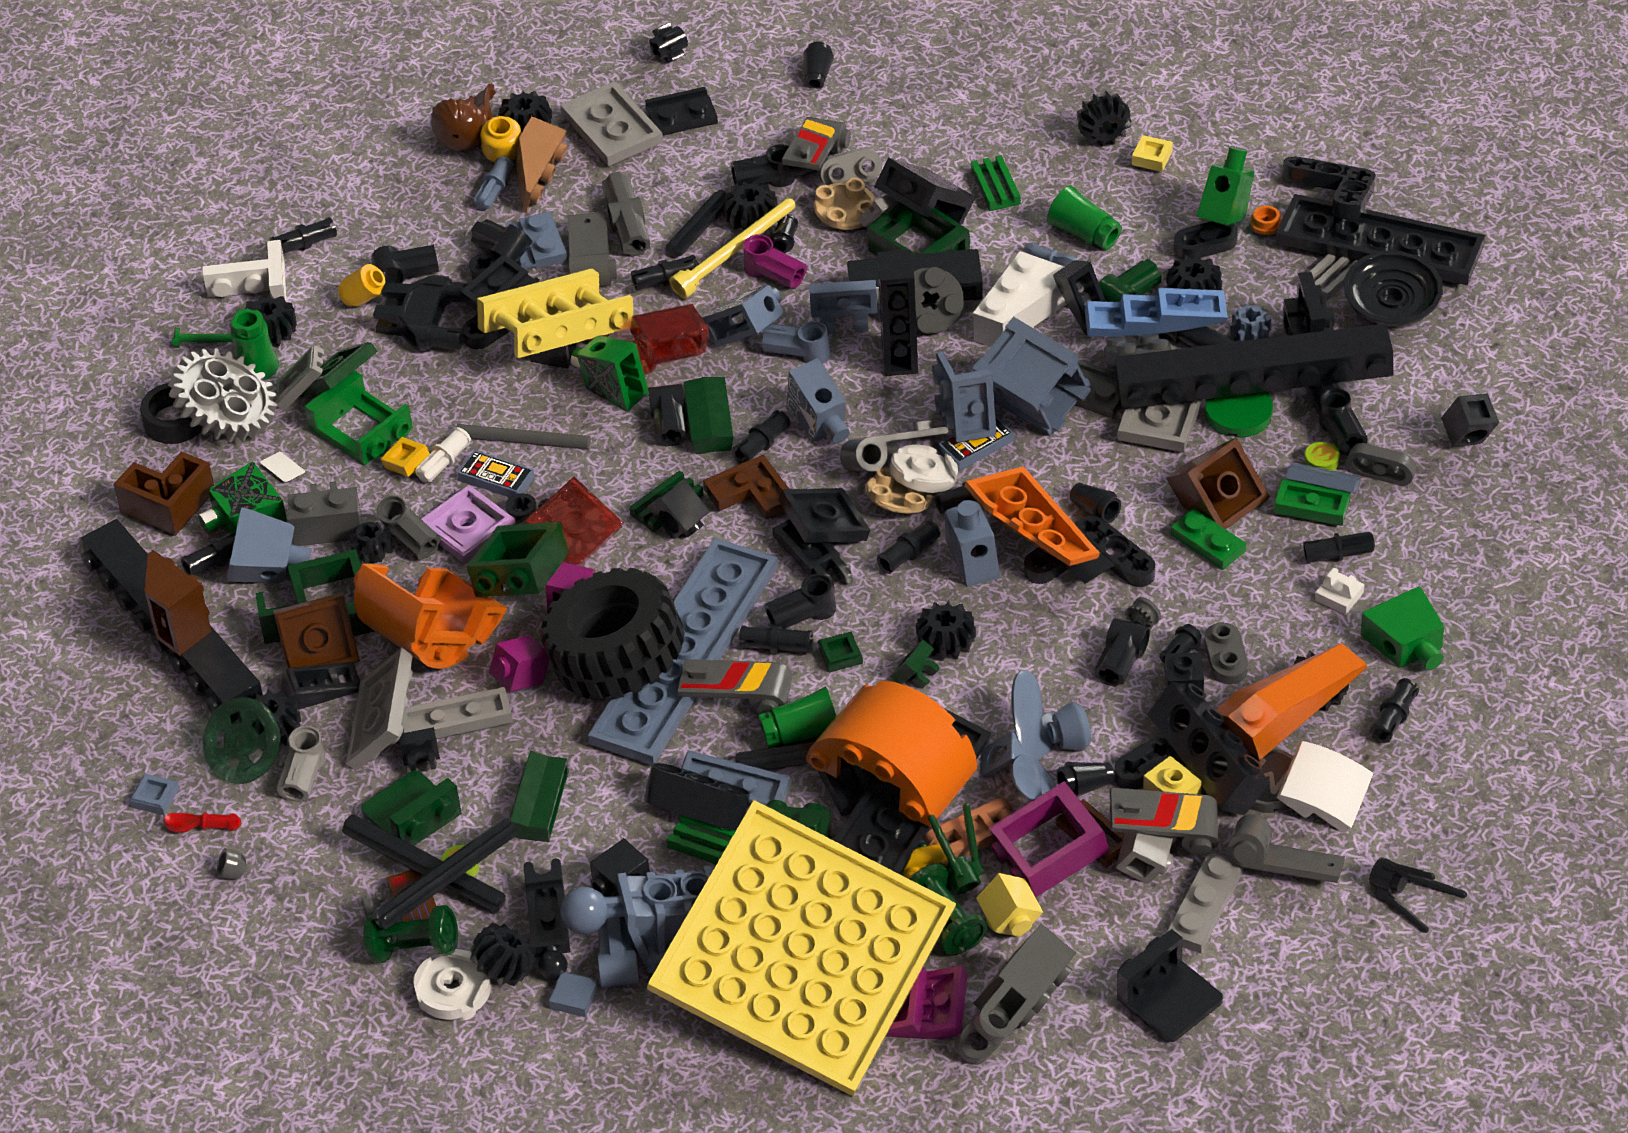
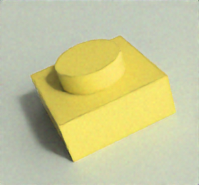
[1132,135,1173,172]

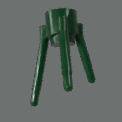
[919,803,985,895]

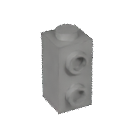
[1116,832,1177,884]

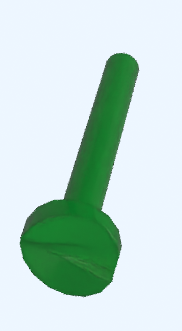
[172,328,233,348]

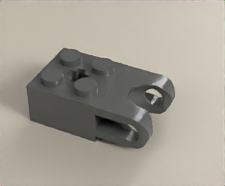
[955,923,1076,1065]

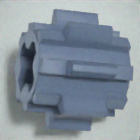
[1229,304,1271,341]

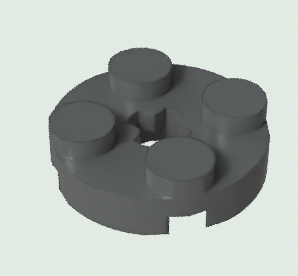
[914,267,964,334]
[1104,334,1172,366]

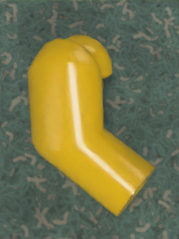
[904,844,948,879]

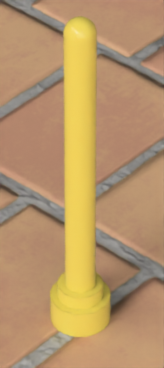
[669,198,795,299]

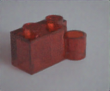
[630,304,709,375]

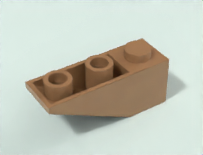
[515,116,568,213]

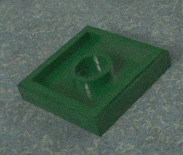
[300,342,378,397]

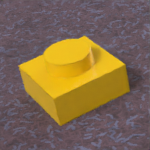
[380,437,430,477]

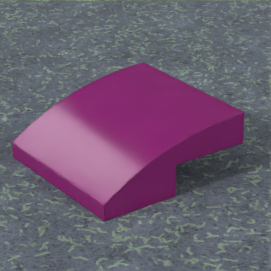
[886,965,968,1039]

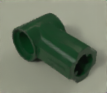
[1099,259,1162,302]

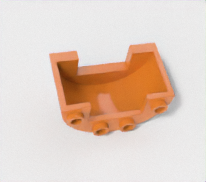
[353,563,507,669]
[806,681,977,827]

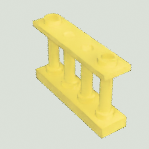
[477,269,633,358]

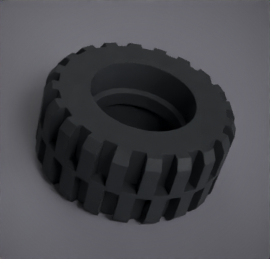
[540,568,684,700]

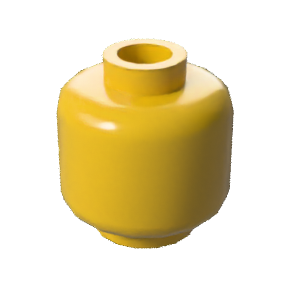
[480,116,522,163]

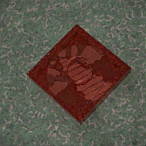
[525,477,624,566]

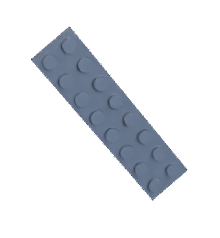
[588,538,778,765]

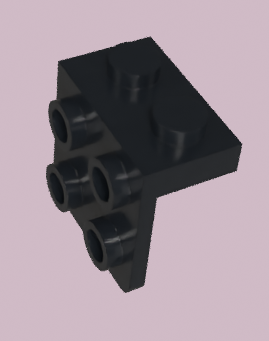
[1117,929,1223,1042]

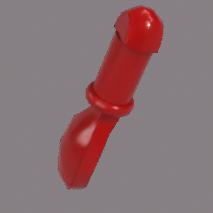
[164,812,242,833]

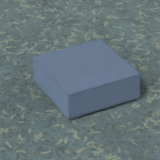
[129,774,179,815]
[549,972,599,1017]

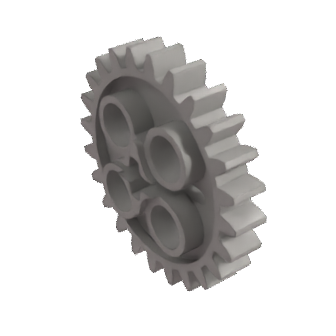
[168,349,278,442]

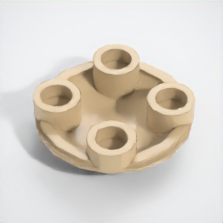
[813,178,876,230]
[865,467,932,514]

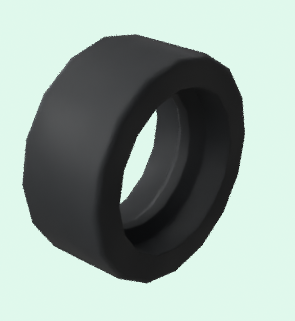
[140,382,203,444]

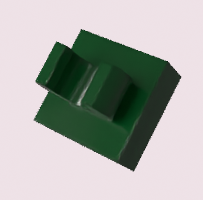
[890,640,939,689]

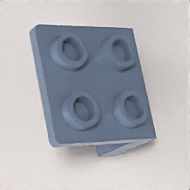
[932,352,996,442]

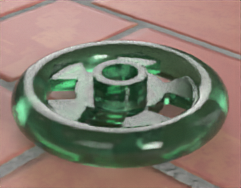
[202,697,280,784]

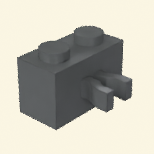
[288,481,362,546]

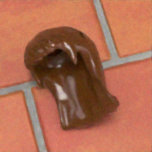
[431,83,496,152]

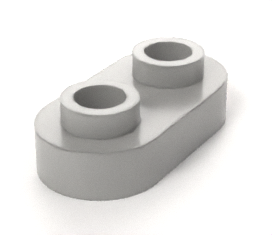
[818,148,882,185]

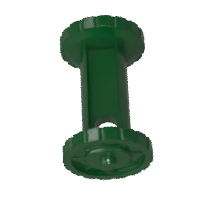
[909,864,987,956]
[363,905,458,963]

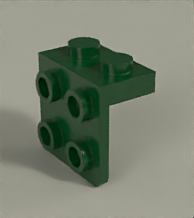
[361,770,462,846]

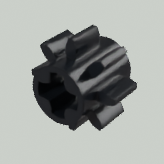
[649,22,688,63]
[349,522,393,564]

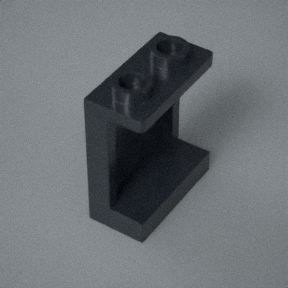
[874,157,976,224]

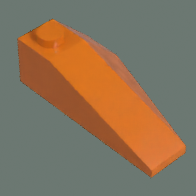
[965,466,1100,566]
[1215,643,1367,760]

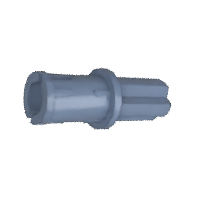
[473,156,515,211]

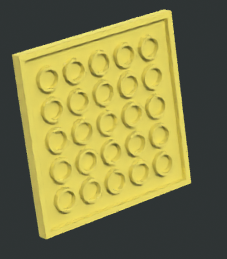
[647,800,956,1097]

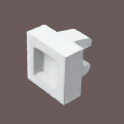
[1315,568,1364,615]

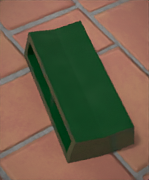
[684,377,734,455]
[509,750,569,842]

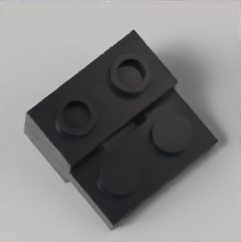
[1282,272,1335,336]

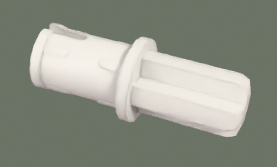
[415,427,471,483]

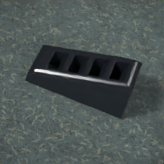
[1053,260,1106,335]
[281,662,360,710]

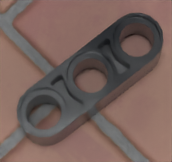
[643,763,750,830]

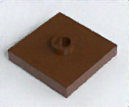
[273,592,360,668]

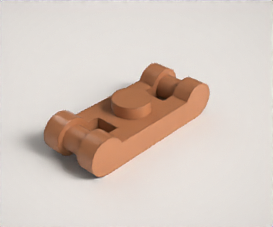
[924,798,1013,868]

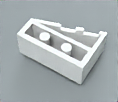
[973,251,1067,347]

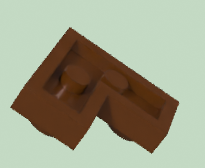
[703,455,789,520]

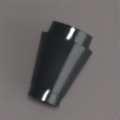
[803,42,834,89]
[1070,482,1121,523]
[1056,762,1114,797]

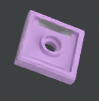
[421,485,515,564]

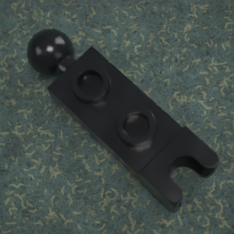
[523,858,571,980]

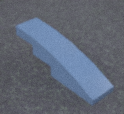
[1085,288,1227,336]

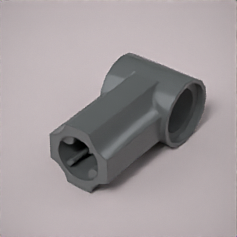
[376,495,441,560]

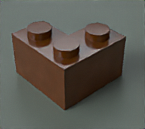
[113,451,214,535]

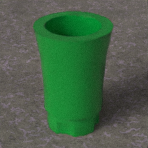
[1047,185,1122,251]
[231,308,279,380]
[758,686,836,748]

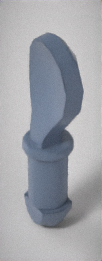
[1024,242,1080,267]

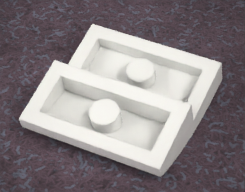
[1276,741,1373,833]

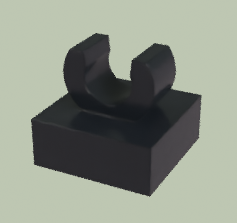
[399,727,440,771]

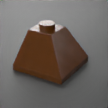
[1166,438,1270,529]

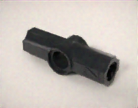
[731,144,829,187]
[1304,383,1368,456]

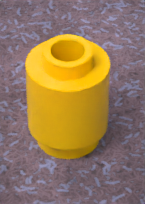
[338,264,386,307]

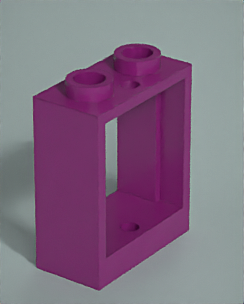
[989,781,1110,897]

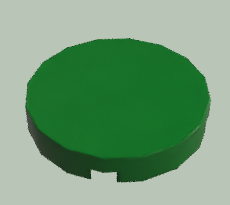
[1205,392,1273,438]

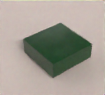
[818,632,863,673]

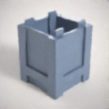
[972,316,1092,436]

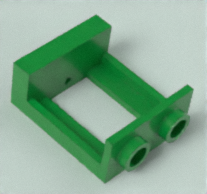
[304,370,413,466]

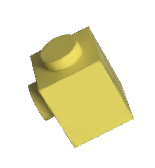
[1143,756,1201,794]
[976,873,1043,937]

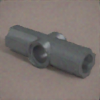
[602,172,651,257]

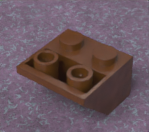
[145,550,212,656]

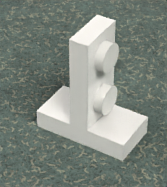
[203,240,286,301]

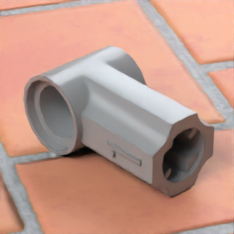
[277,726,325,802]

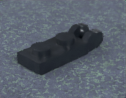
[772,519,853,591]

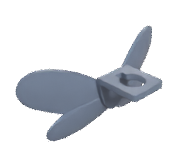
[982,670,1056,800]

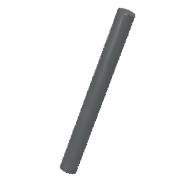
[456,424,591,449]

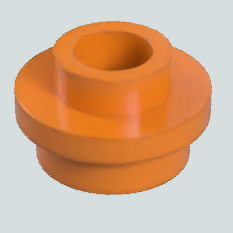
[1250,206,1282,235]

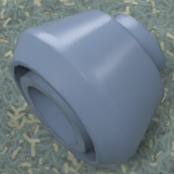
[1047,702,1091,751]

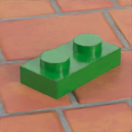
[1274,479,1351,526]
[1170,508,1247,570]

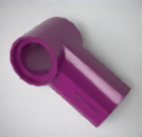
[744,234,807,289]

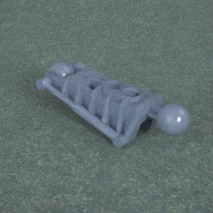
[560,865,714,974]

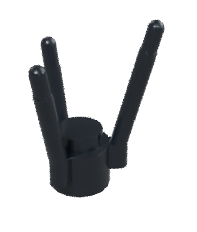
[1369,857,1467,933]

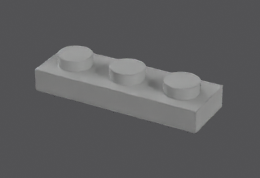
[402,687,513,739]
[1167,852,1244,953]

